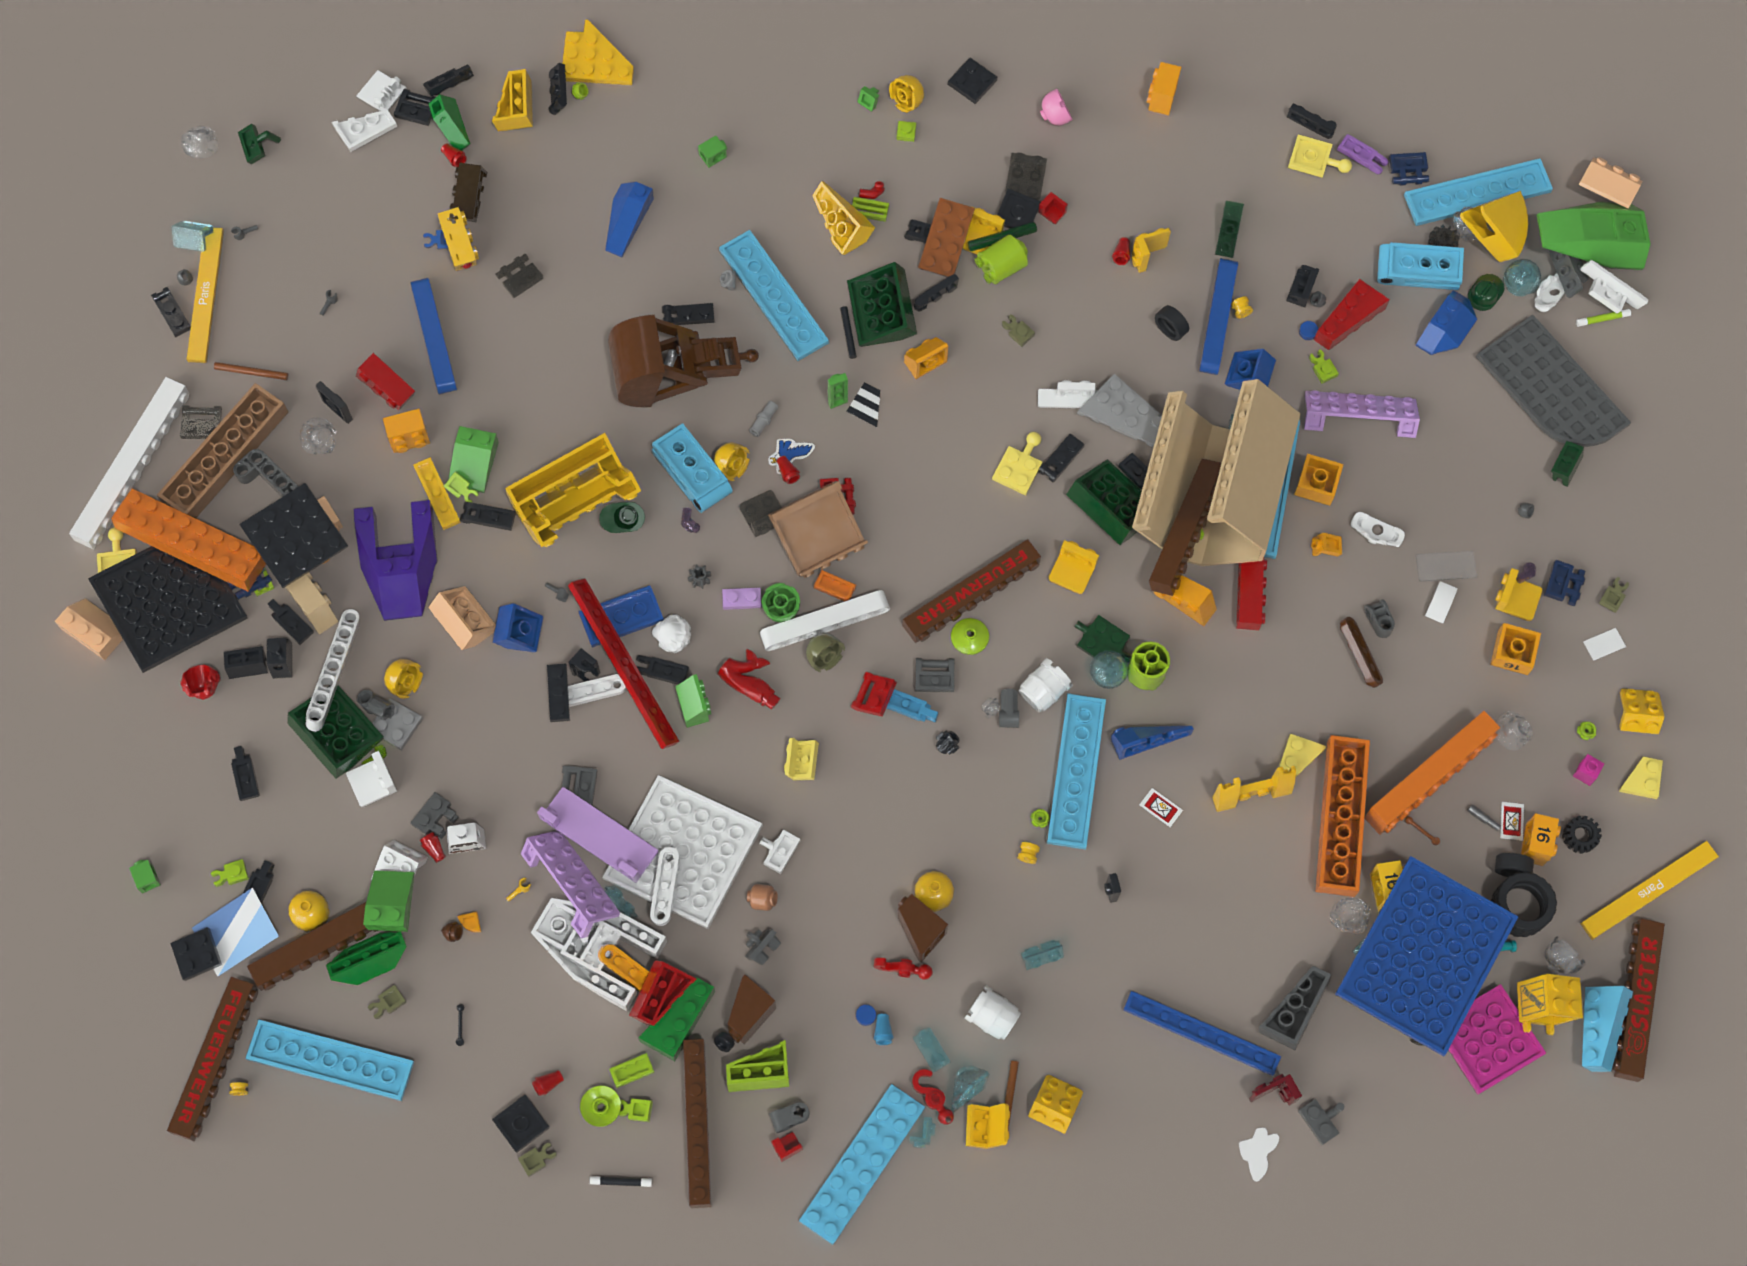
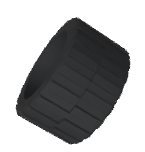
[1490,872,1557,937]

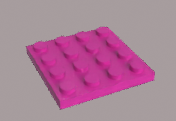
[1449,984,1546,1095]

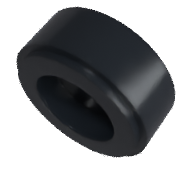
[714,1032,735,1052]

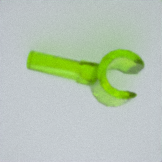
[361,745,387,765]

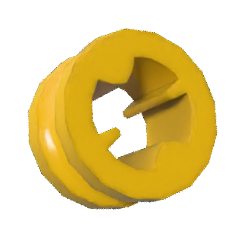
[229,1082,248,1096]

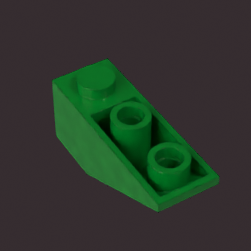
[428,94,470,151]

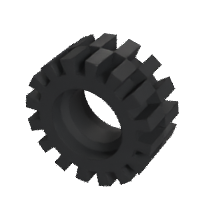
[1562,816,1602,854]

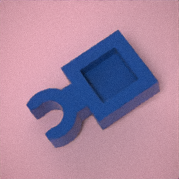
[423,230,448,250]

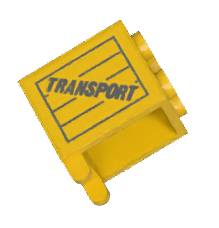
[1517,974,1583,1035]

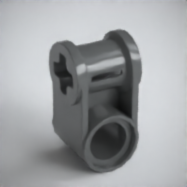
[1364,599,1395,638]
[769,1102,810,1133]

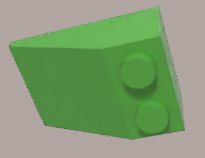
[448,426,499,493]
[363,870,415,932]

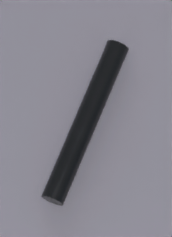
[840,306,857,359]

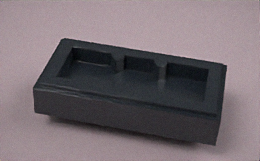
[1104,873,1121,903]

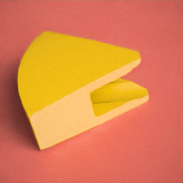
[1460,191,1528,262]

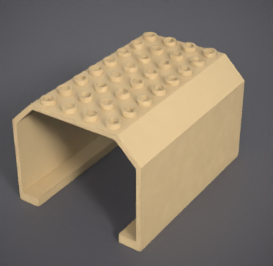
[1132,379,1300,566]

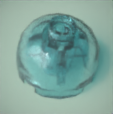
[1503,259,1541,297]
[1090,650,1128,689]

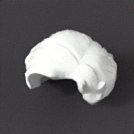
[652,615,691,653]

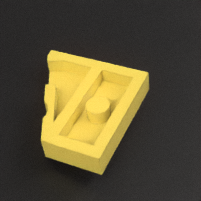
[1279,734,1326,777]
[1619,757,1663,799]

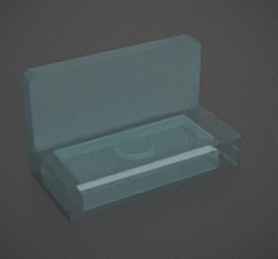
[171,221,213,252]

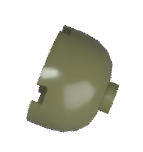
[806,633,845,672]

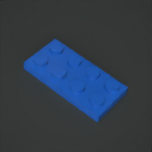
[578,585,664,648]

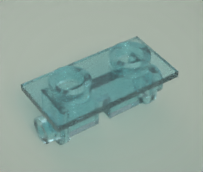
[605,886,638,918]
[1021,940,1064,970]
[913,1028,951,1073]

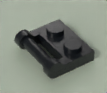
[394,89,436,126]

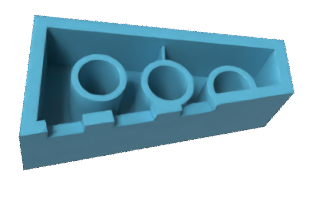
[1582,986,1633,1072]

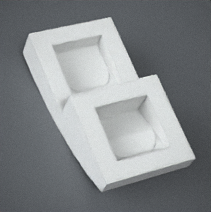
[1425,581,1458,623]

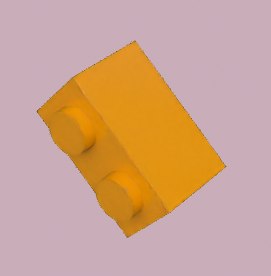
[904,337,948,379]

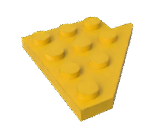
[562,19,634,85]

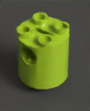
[974,235,1028,285]
[1128,641,1170,691]

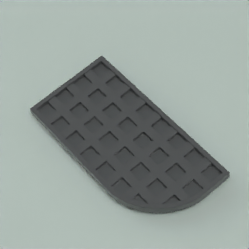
[1476,315,1631,447]

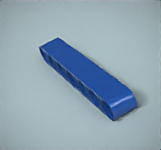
[1199,258,1238,375]
[411,278,457,395]

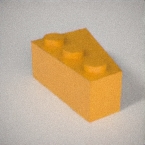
[1154,575,1217,626]

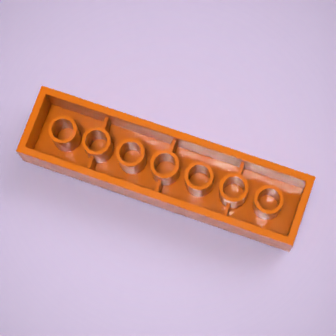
[111,488,266,592]
[1364,711,1501,835]
[1315,735,1370,897]

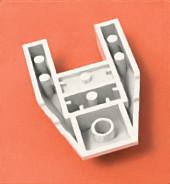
[531,898,667,1011]

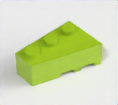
[726,1040,789,1092]

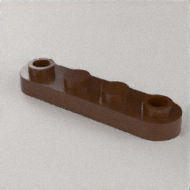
[1340,617,1383,688]

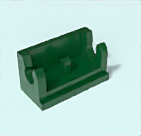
[1551,441,1584,487]

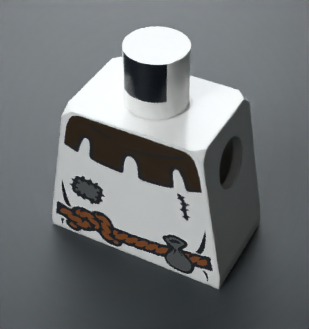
[447,823,486,854]

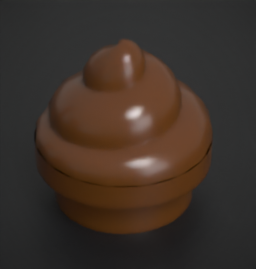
[441,922,463,942]

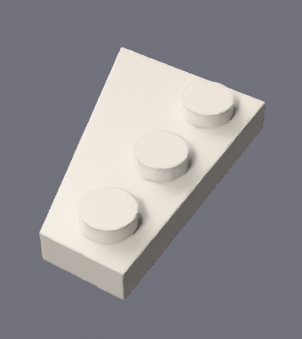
[332,110,397,152]

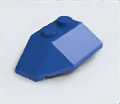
[1416,290,1477,355]

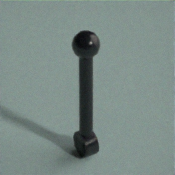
[456,1004,465,1046]

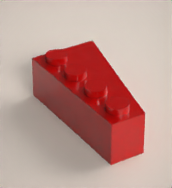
[1314,279,1390,350]

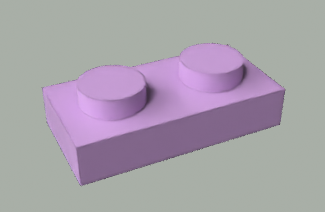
[722,588,761,610]

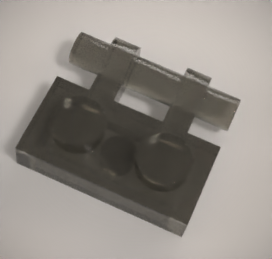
[495,254,544,298]

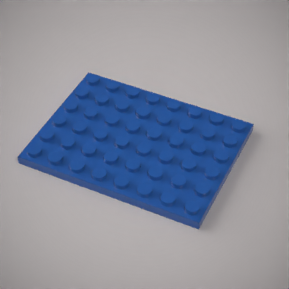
[1335,856,1518,1057]

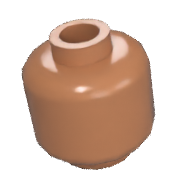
[747,884,778,911]

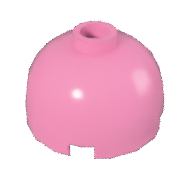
[1040,89,1073,126]

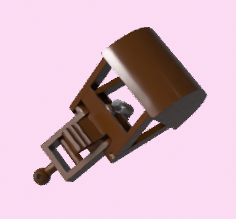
[608,314,759,407]

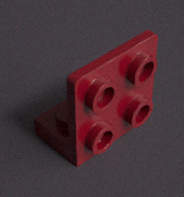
[1249,1074,1302,1106]

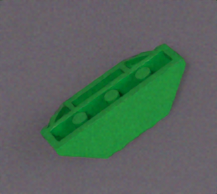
[326,931,407,985]

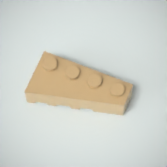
[286,572,338,635]

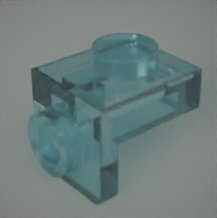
[909,1117,936,1148]

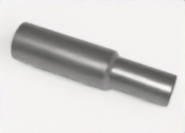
[1467,804,1501,831]

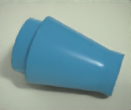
[874,1014,894,1045]

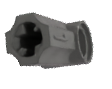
[357,689,395,720]
[999,689,1019,728]

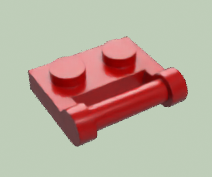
[850,672,897,717]

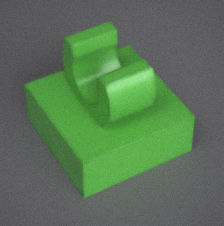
[858,86,879,112]

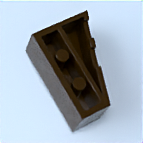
[450,163,488,223]

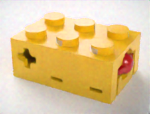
[437,207,479,271]

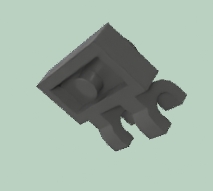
[411,792,459,839]

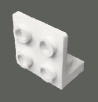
[346,751,397,807]
[371,840,428,880]

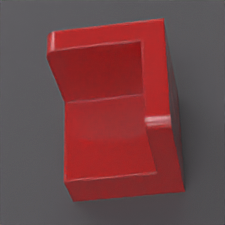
[1038,192,1068,224]
[771,1132,803,1162]

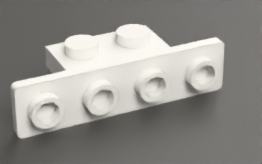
[1580,260,1648,313]
[1038,380,1098,408]

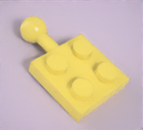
[1288,134,1352,178]
[992,432,1042,496]
[97,527,137,573]

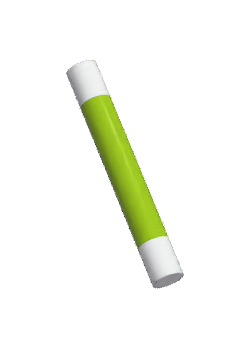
[1576,309,1631,327]

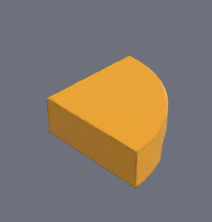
[458,912,481,933]

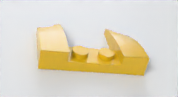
[1212,766,1296,812]

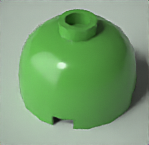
[762,583,800,623]

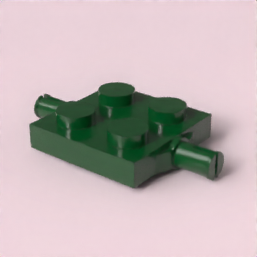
[1074,615,1132,668]

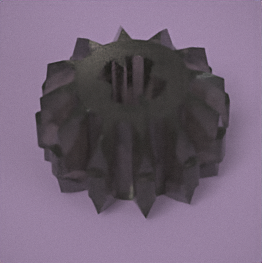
[1428,224,1460,247]

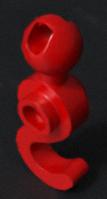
[873,958,933,980]
[912,1069,954,1125]

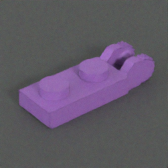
[1337,134,1389,175]

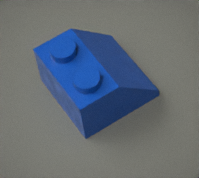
[1225,349,1276,390]
[492,603,543,652]

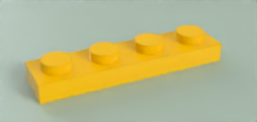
[413,457,461,530]

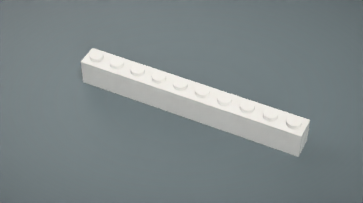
[69,377,190,550]

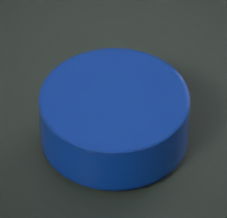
[1299,321,1318,340]
[856,1005,876,1026]

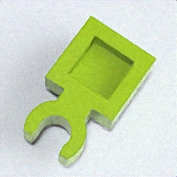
[1309,349,1339,384]
[443,471,479,503]
[211,859,249,887]
[619,1098,653,1122]

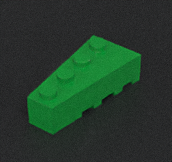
[638,977,715,1062]

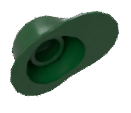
[1468,274,1505,311]
[599,502,645,533]

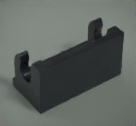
[1286,265,1319,308]
[224,646,268,679]
[568,648,600,682]

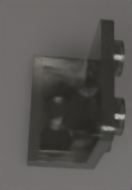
[1005,153,1047,200]
[739,490,782,537]

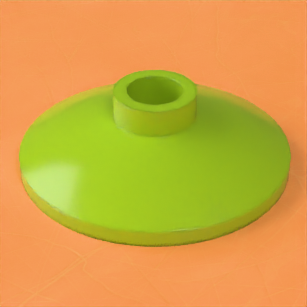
[951,618,989,655]
[580,1086,621,1127]

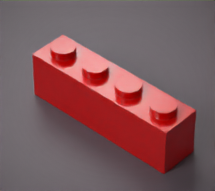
[1236,558,1267,630]

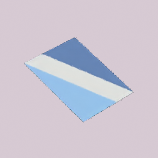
[192,888,279,976]

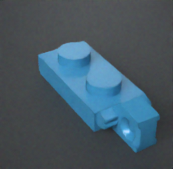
[887,689,938,722]

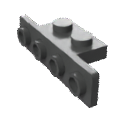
[1548,249,1589,298]

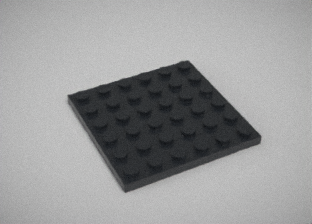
[88,546,248,673]

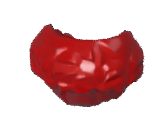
[180,665,221,700]

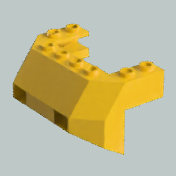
[505,433,641,547]

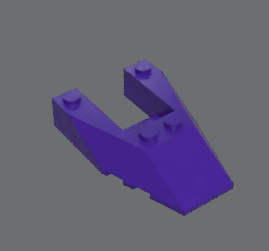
[354,500,437,621]

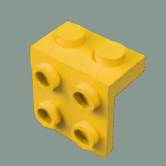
[963,206,1005,255]
[1131,228,1171,273]
[1049,540,1099,594]
[1495,568,1542,621]
[1619,688,1665,734]
[1028,1075,1083,1134]
[966,1103,1010,1149]

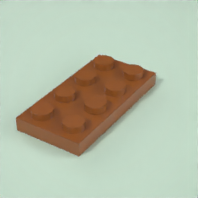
[918,198,975,277]

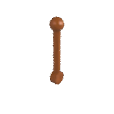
[1405,817,1440,845]

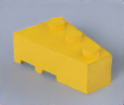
[492,69,533,132]

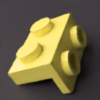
[784,738,819,781]

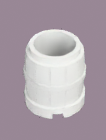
[1018,658,1073,712]
[964,985,1021,1040]

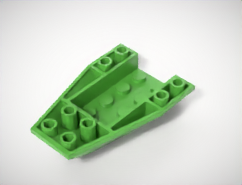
[1537,202,1651,270]

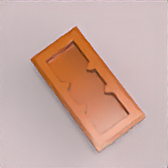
[814,570,856,602]

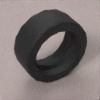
[1155,305,1189,341]
[1495,853,1534,877]

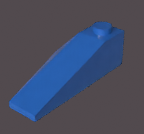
[606,182,654,257]
[1111,726,1194,760]

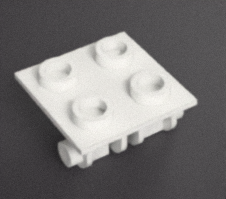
[356,70,406,111]

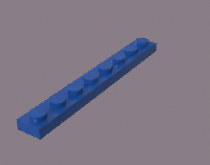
[1123,991,1281,1076]

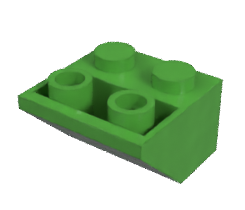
[675,674,711,728]

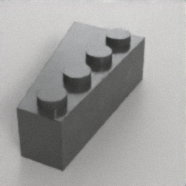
[1259,966,1331,1050]

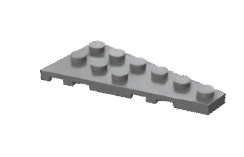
[1077,374,1162,447]

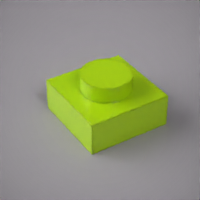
[897,121,916,142]

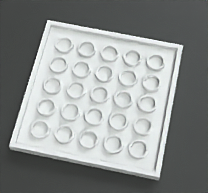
[602,775,763,929]

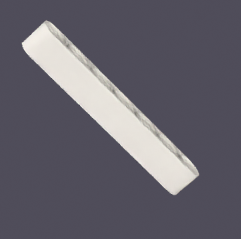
[759,590,890,651]
[306,609,359,731]

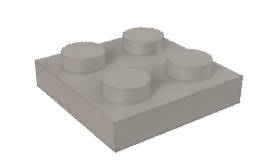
[372,698,423,751]

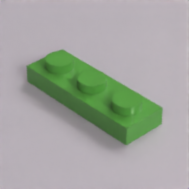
[828,373,848,409]

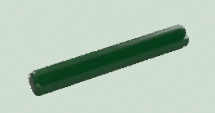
[968,222,1037,251]

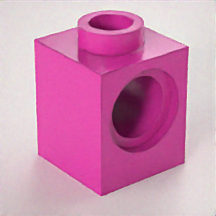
[1573,754,1605,786]

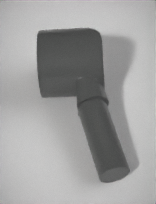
[231,225,258,240]
[319,290,338,316]
[545,582,569,602]

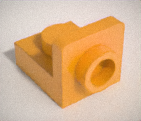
[1311,533,1342,557]

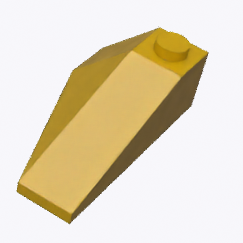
[813,181,875,255]

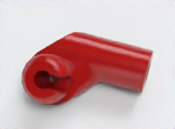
[859,181,885,199]

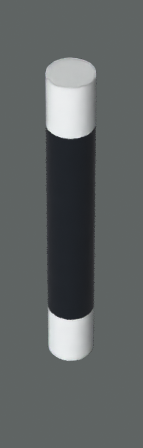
[590,1176,652,1187]

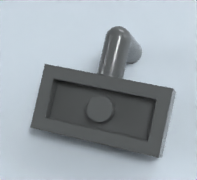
[1298,1099,1345,1145]

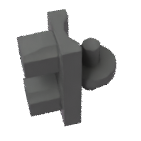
[745,929,781,965]

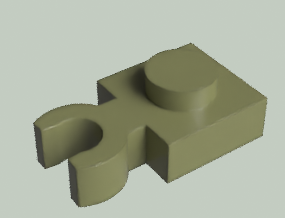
[1002,314,1035,347]
[1599,577,1629,613]
[368,985,407,1019]
[518,1143,557,1177]

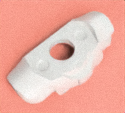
[1535,272,1565,312]
[1351,512,1405,547]

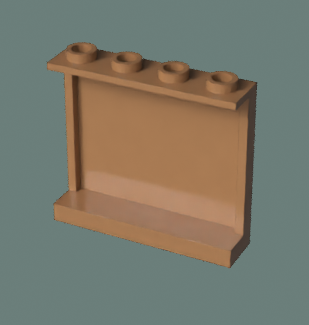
[768,481,868,578]

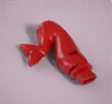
[718,649,780,710]

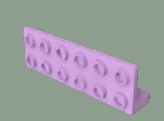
[1304,390,1420,438]
[537,787,658,883]
[521,831,620,938]

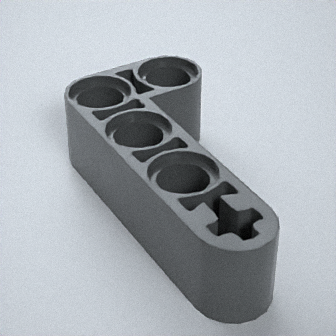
[233,449,299,497]

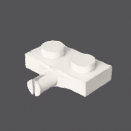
[760,830,801,874]

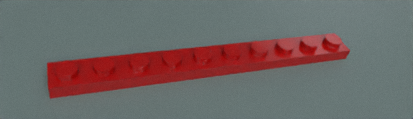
[568,578,679,749]

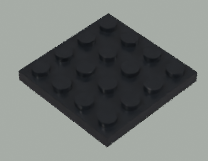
[239,483,348,588]

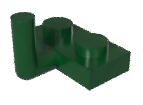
[238,123,281,164]

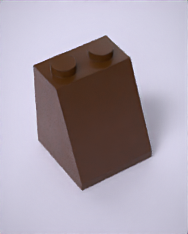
[898,894,948,963]
[728,975,776,1045]

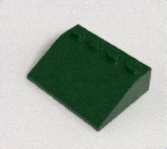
[847,262,917,347]
[1066,459,1142,545]
[287,685,384,779]

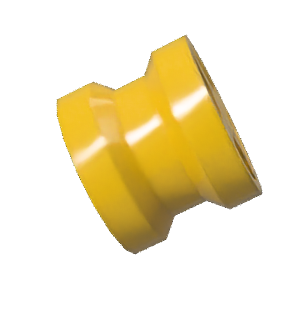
[1231,296,1253,319]
[1017,842,1040,864]

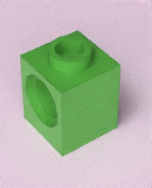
[698,135,727,168]
[129,860,161,894]

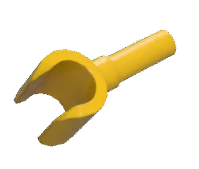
[506,878,531,901]

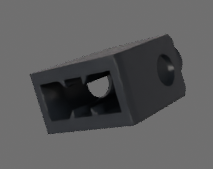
[267,637,292,679]

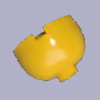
[889,75,924,112]
[714,442,750,481]
[384,659,423,699]
[915,871,954,912]
[288,890,330,932]

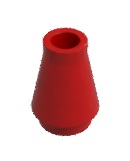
[441,143,467,167]
[1112,237,1130,265]
[776,456,800,484]
[420,832,446,863]
[532,1070,564,1096]

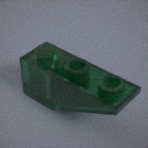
[1215,201,1244,258]

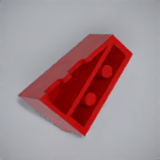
[356,353,415,411]
[629,960,696,1026]

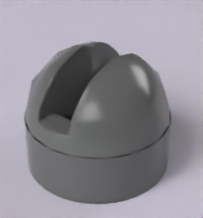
[177,269,193,286]
[1310,291,1326,307]
[1518,503,1534,519]

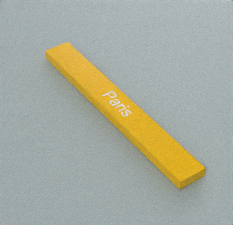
[187,227,224,363]
[1580,841,1719,940]

